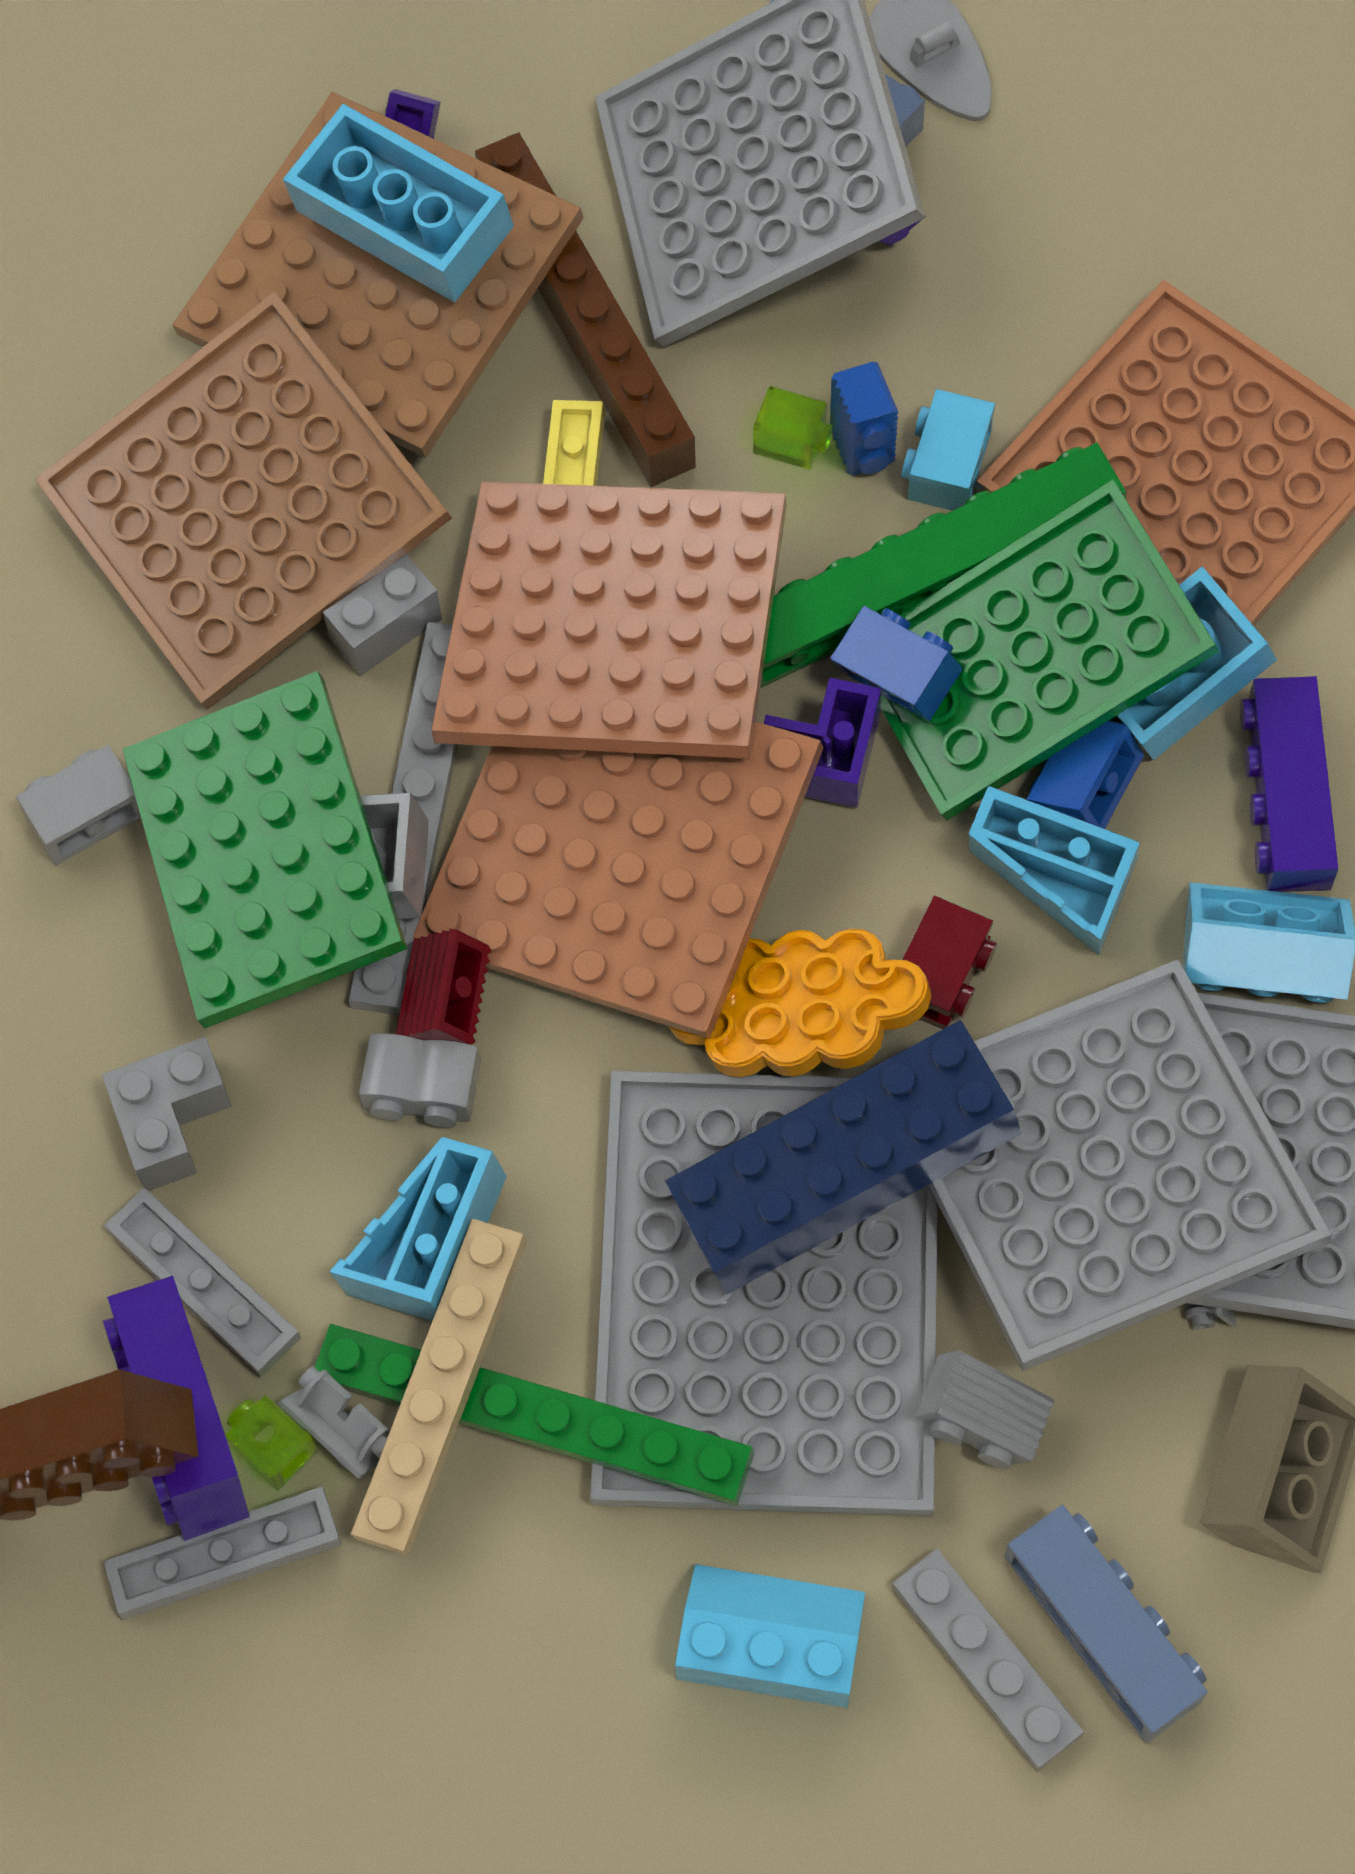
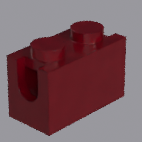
[902,895,997,1029]

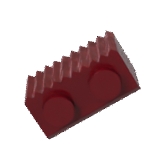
[396,928,492,1045]

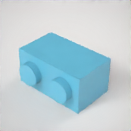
[901,389,995,511]

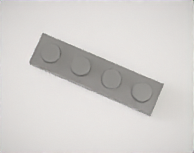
[104,1187,301,1377]
[104,1486,342,1620]
[892,1548,1084,1772]

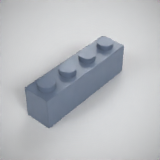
[1004,1504,1208,1744]

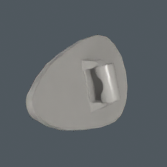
[869,0,992,121]

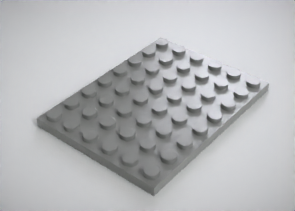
[590,1071,937,1516]

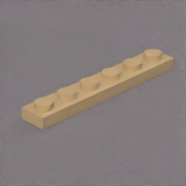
[351,1218,528,1556]

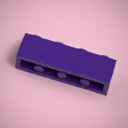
[1240,676,1339,892]

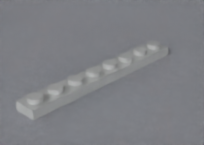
[349,622,458,1015]

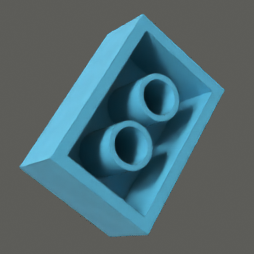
[1117,566,1277,760]

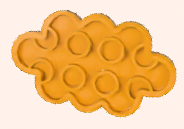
[668,929,931,1077]

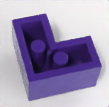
[763,678,881,808]

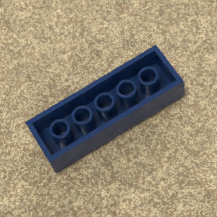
[665,1020,1022,1295]

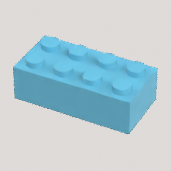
[283,104,514,303]

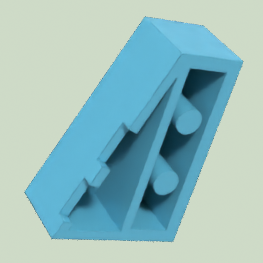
[968,786,1140,955]
[329,1137,507,1321]

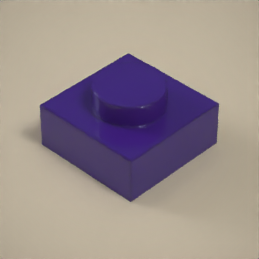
[385,89,441,139]

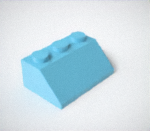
[1183,882,1355,1003]
[675,1564,865,1708]

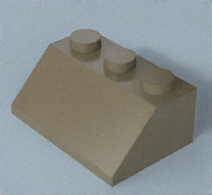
[1200,1365,1355,1573]

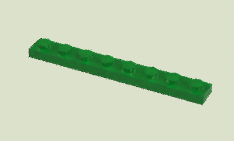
[314,1323,755,1506]

